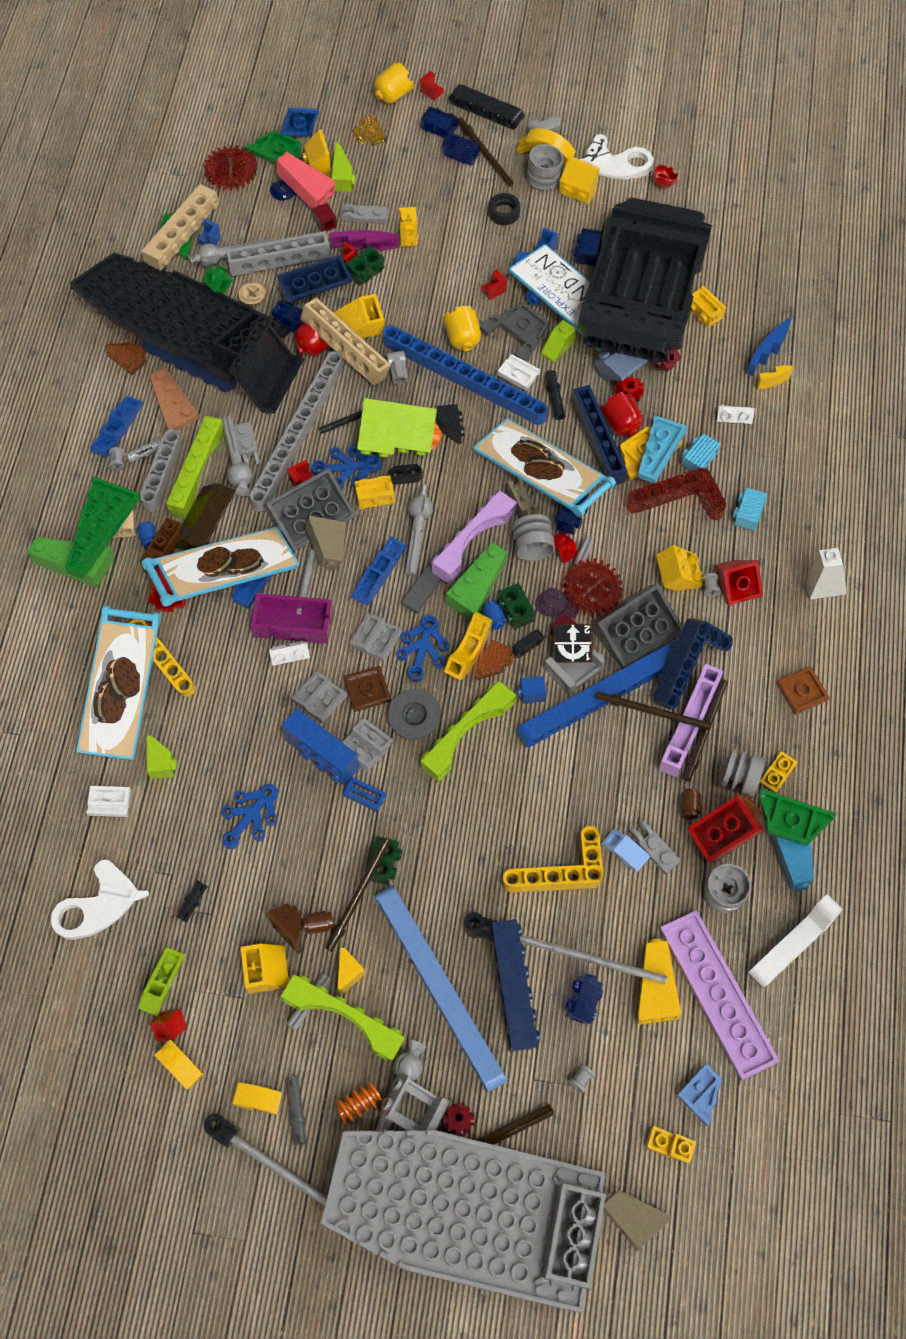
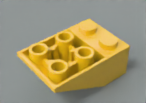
[333,294,385,338]

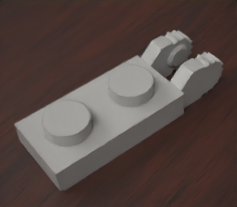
[340,204,388,224]
[234,422,260,466]
[629,820,681,875]

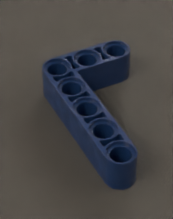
[654,617,733,710]

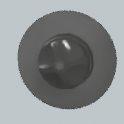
[388,689,441,740]

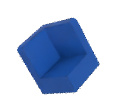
[197,219,221,245]
[535,228,558,251]

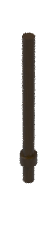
[457,117,514,187]
[683,679,728,782]
[596,691,712,730]
[326,838,391,952]

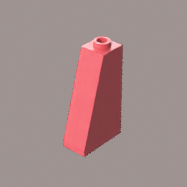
[276,152,336,209]

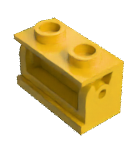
[399,207,418,246]
[690,285,726,328]
[355,476,395,509]

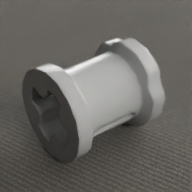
[108,447,125,471]
[702,573,721,597]
[568,1064,596,1093]

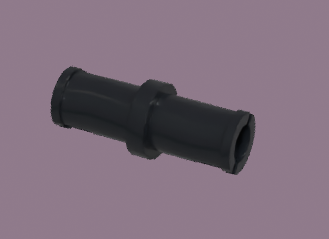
[176,880,208,923]

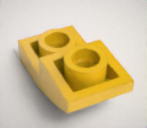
[756,365,793,390]
[760,751,798,793]
[232,1082,282,1115]
[645,1126,696,1163]

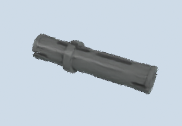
[285,1076,307,1145]

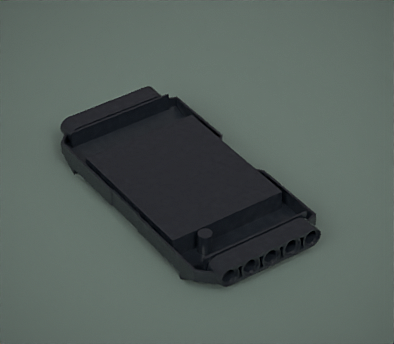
[577,198,712,363]

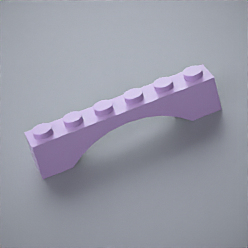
[431,491,517,584]
[659,664,724,778]

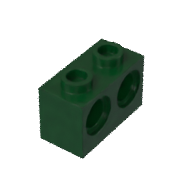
[345,245,385,286]
[497,583,535,630]
[365,836,403,885]

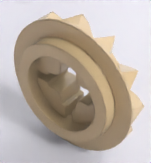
[238,282,266,306]

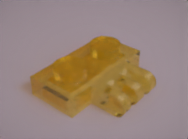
[352,115,387,146]

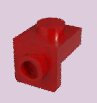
[554,532,578,563]

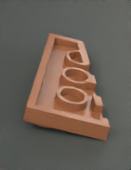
[149,367,200,431]

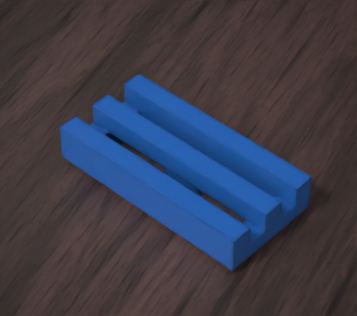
[343,777,387,812]

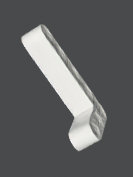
[749,894,843,988]

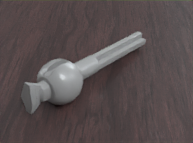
[187,238,273,267]
[222,416,252,496]
[405,484,433,576]
[375,1039,426,1132]

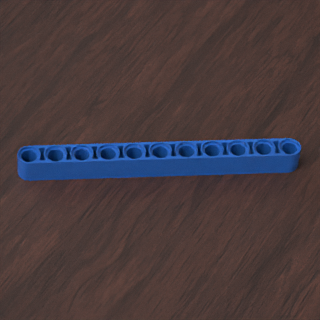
[383,325,547,425]
[516,639,678,748]

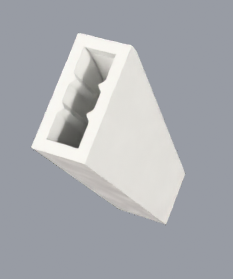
[805,548,847,599]

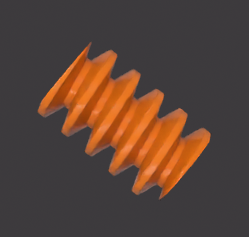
[336,1081,383,1126]

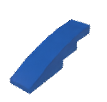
[746,318,792,376]
[90,396,143,457]
[351,536,407,606]

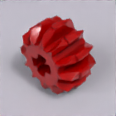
[615,375,644,402]

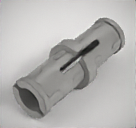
[125,439,160,464]

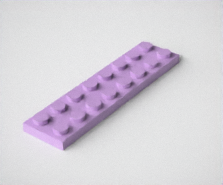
[659,910,780,1081]

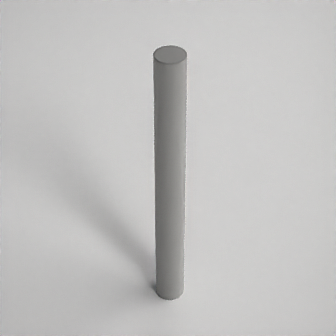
[296,550,316,615]

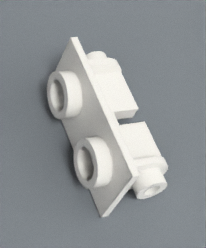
[717,404,755,424]
[269,640,310,666]

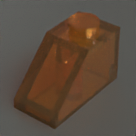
[105,343,147,375]
[475,640,514,680]

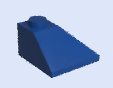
[280,107,320,137]

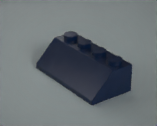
[277,255,353,303]

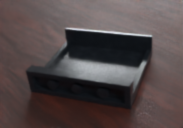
[229,316,304,413]

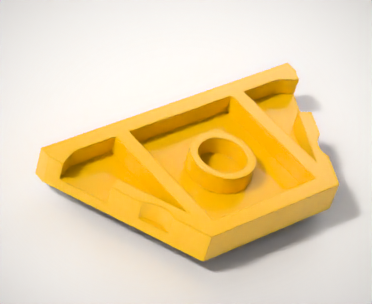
[619,426,683,481]

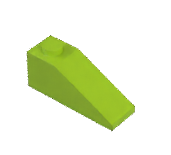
[331,142,356,192]
[138,947,185,1016]

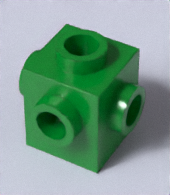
[202,265,233,293]

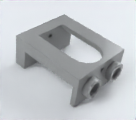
[380,1075,449,1131]

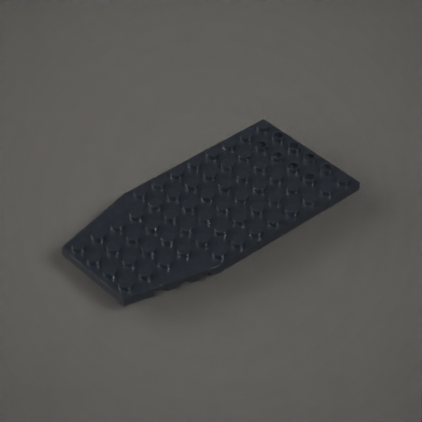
[70,253,290,383]

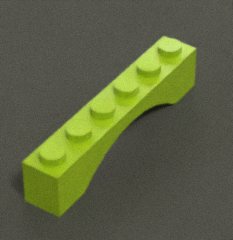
[166,415,225,519]
[421,681,516,783]
[281,975,405,1063]

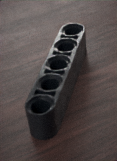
[449,84,525,129]

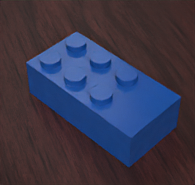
[281,708,360,786]

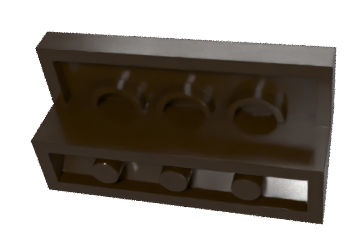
[175,483,235,551]

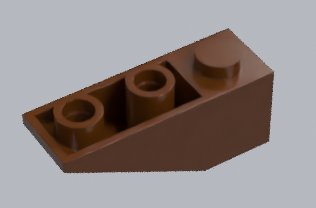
[139,518,183,574]

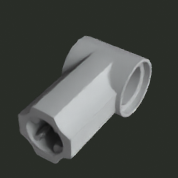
[527,115,561,132]
[386,351,408,386]

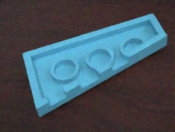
[638,415,687,483]

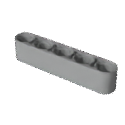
[140,429,182,512]

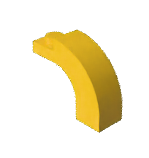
[516,128,576,165]
[444,612,493,680]

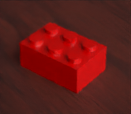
[687,795,765,863]

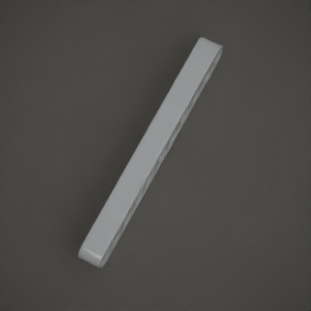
[250,351,343,512]

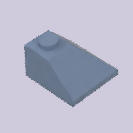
[594,351,648,381]

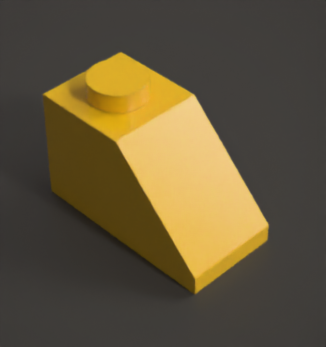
[154,1040,203,1090]

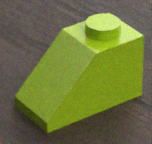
[541,320,577,363]
[147,735,177,779]

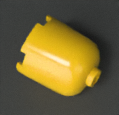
[374,62,414,104]
[443,306,481,351]

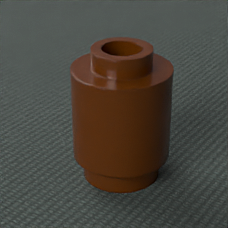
[680,789,701,820]
[303,911,334,934]

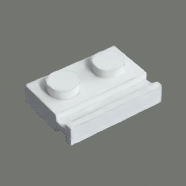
[497,354,540,391]
[86,786,131,817]

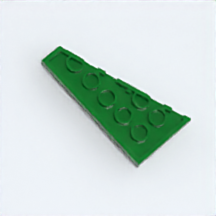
[65,476,141,579]

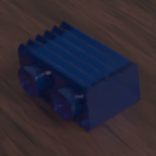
[421,106,458,140]
[573,228,602,266]

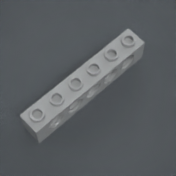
[226,231,330,276]

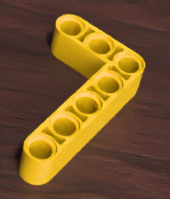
[128,619,196,697]
[502,826,603,893]

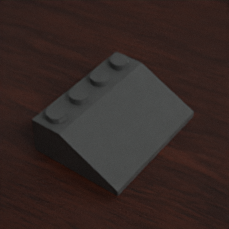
[263,468,356,551]
[590,584,683,669]

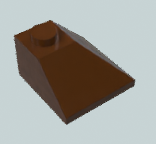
[267,903,303,955]

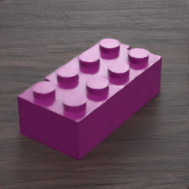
[251,593,333,643]

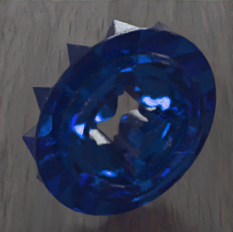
[270,179,296,201]

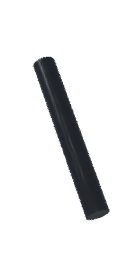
[319,410,362,434]

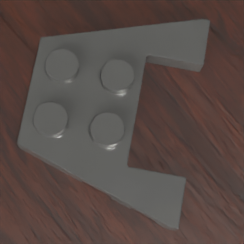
[479,303,549,363]

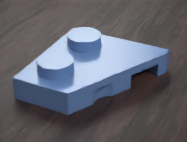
[676,1063,722,1126]

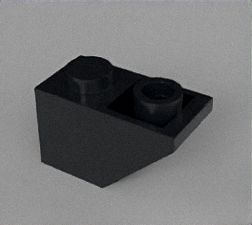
[437,404,464,444]

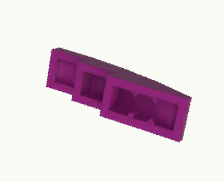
[330,230,400,252]

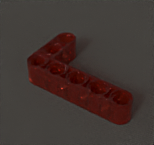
[626,468,726,520]

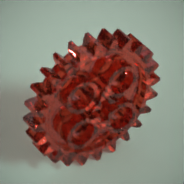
[204,145,258,191]
[563,558,624,617]

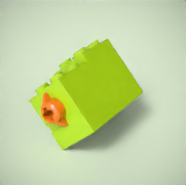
[357,398,442,458]

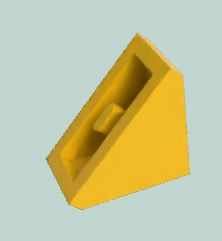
[338,948,365,994]

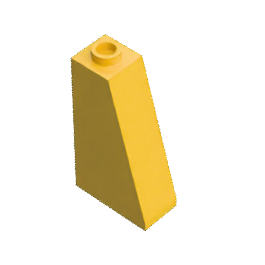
[636,939,681,1025]

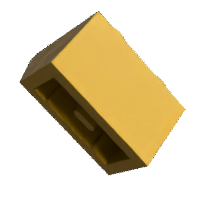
[656,545,704,591]
[241,944,289,994]

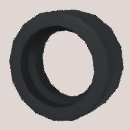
[489,193,520,225]

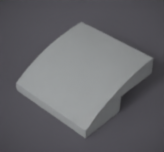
[349,613,403,662]
[291,671,348,723]
[342,718,394,772]

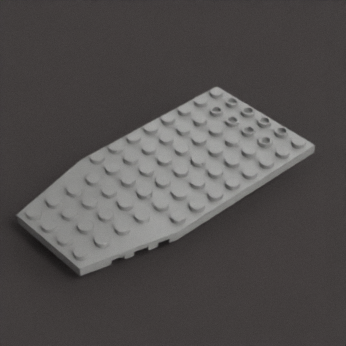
[320,1130,606,1313]

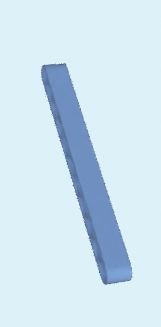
[374,885,507,1093]

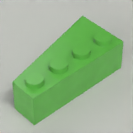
[27,537,115,588]
[446,542,507,621]

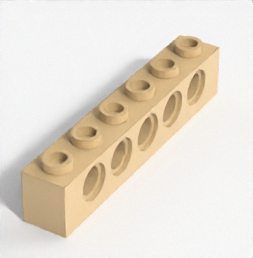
[141,184,218,271]
[300,298,391,386]

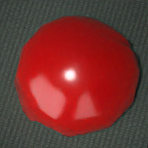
[652,164,679,188]

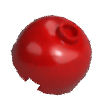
[294,322,329,356]

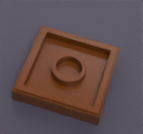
[776,666,830,715]

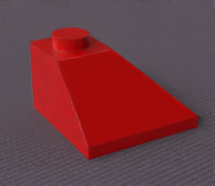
[715,560,763,605]

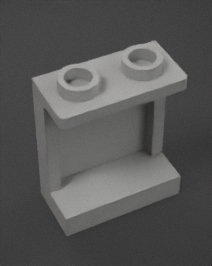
[544,649,605,696]

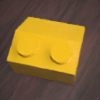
[302,130,331,178]
[559,156,600,204]

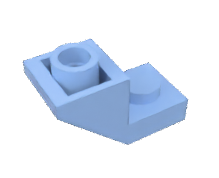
[601,829,650,872]

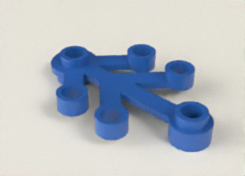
[311,446,382,489]
[396,615,449,682]
[221,784,279,850]

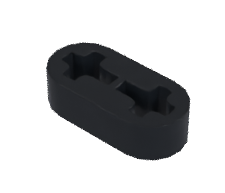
[388,464,422,485]
[511,629,545,658]

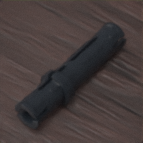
[545,370,566,420]

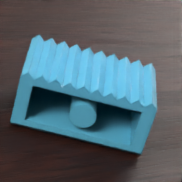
[681,433,721,476]
[733,487,768,531]

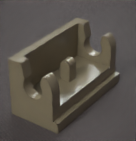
[507,479,538,518]

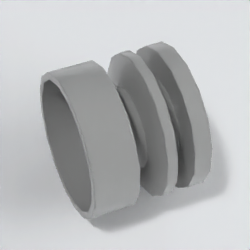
[526,144,564,190]
[513,514,555,561]
[721,748,766,798]
[703,863,751,913]

